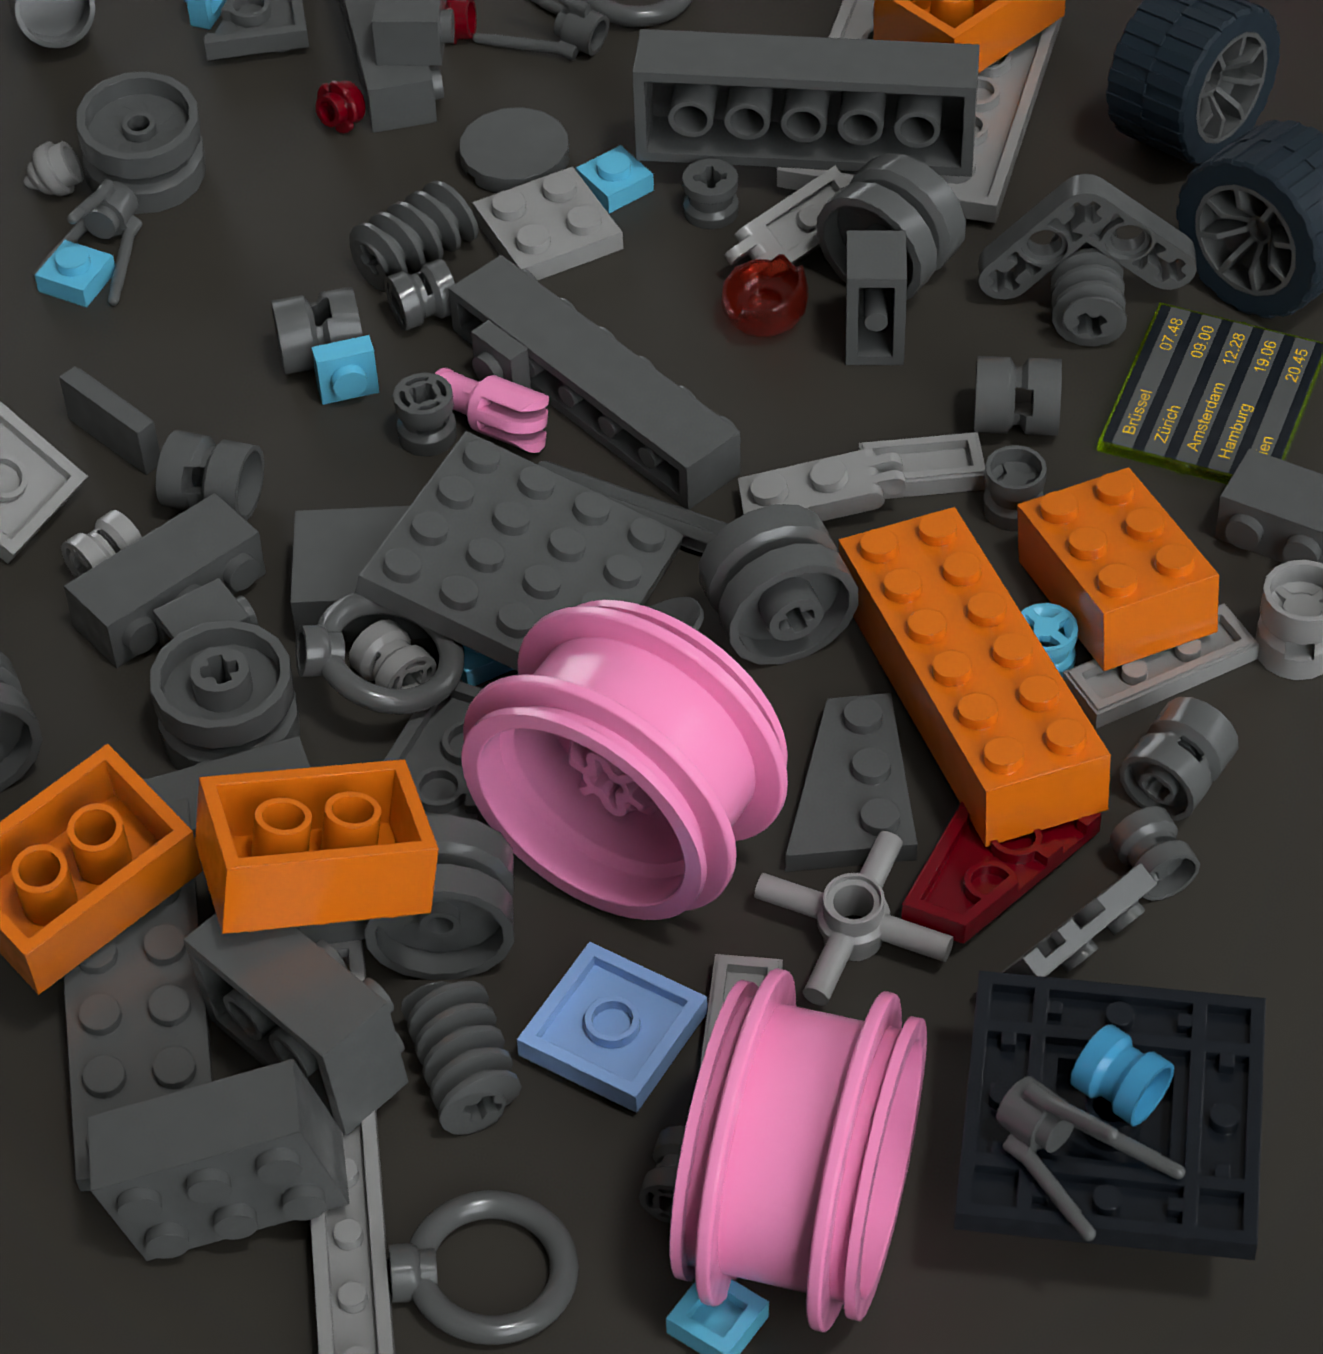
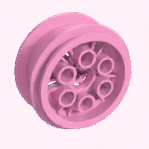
[461,600,788,920]
[670,968,927,1332]

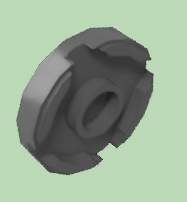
[460,107,569,193]

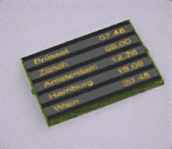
[1097,302,1323,484]

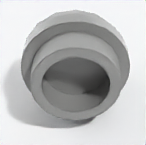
[23,141,84,197]

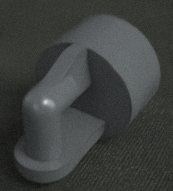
[9,0,95,48]

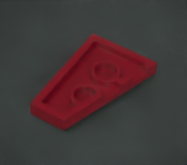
[901,802,1102,944]

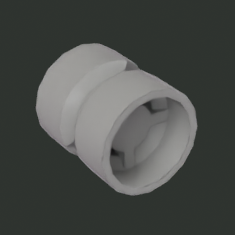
[1255,559,1323,680]

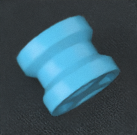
[1021,603,1079,678]

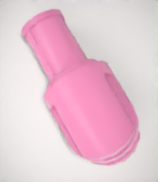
[435,368,549,453]

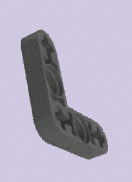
[978,174,1197,299]

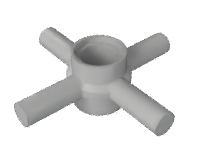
[754,831,954,1006]

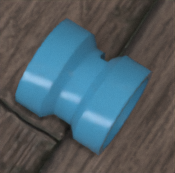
[1070,1024,1174,1126]

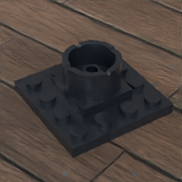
[954,970,1266,1261]

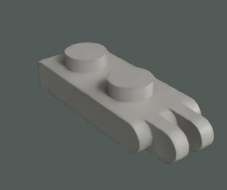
[724,165,849,283]
[738,449,907,521]

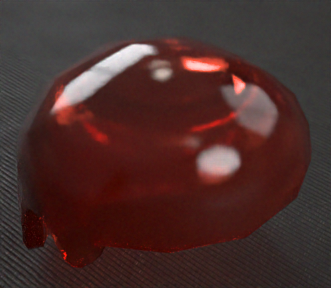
[721,254,809,338]

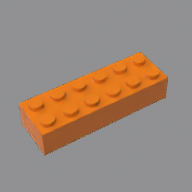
[838,507,1111,847]

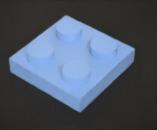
[517,941,708,1113]

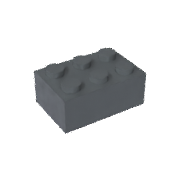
[183,913,408,1136]
[87,1059,350,1261]

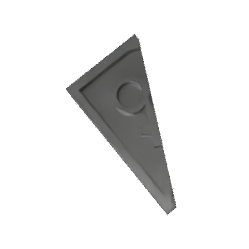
[204,0,309,60]

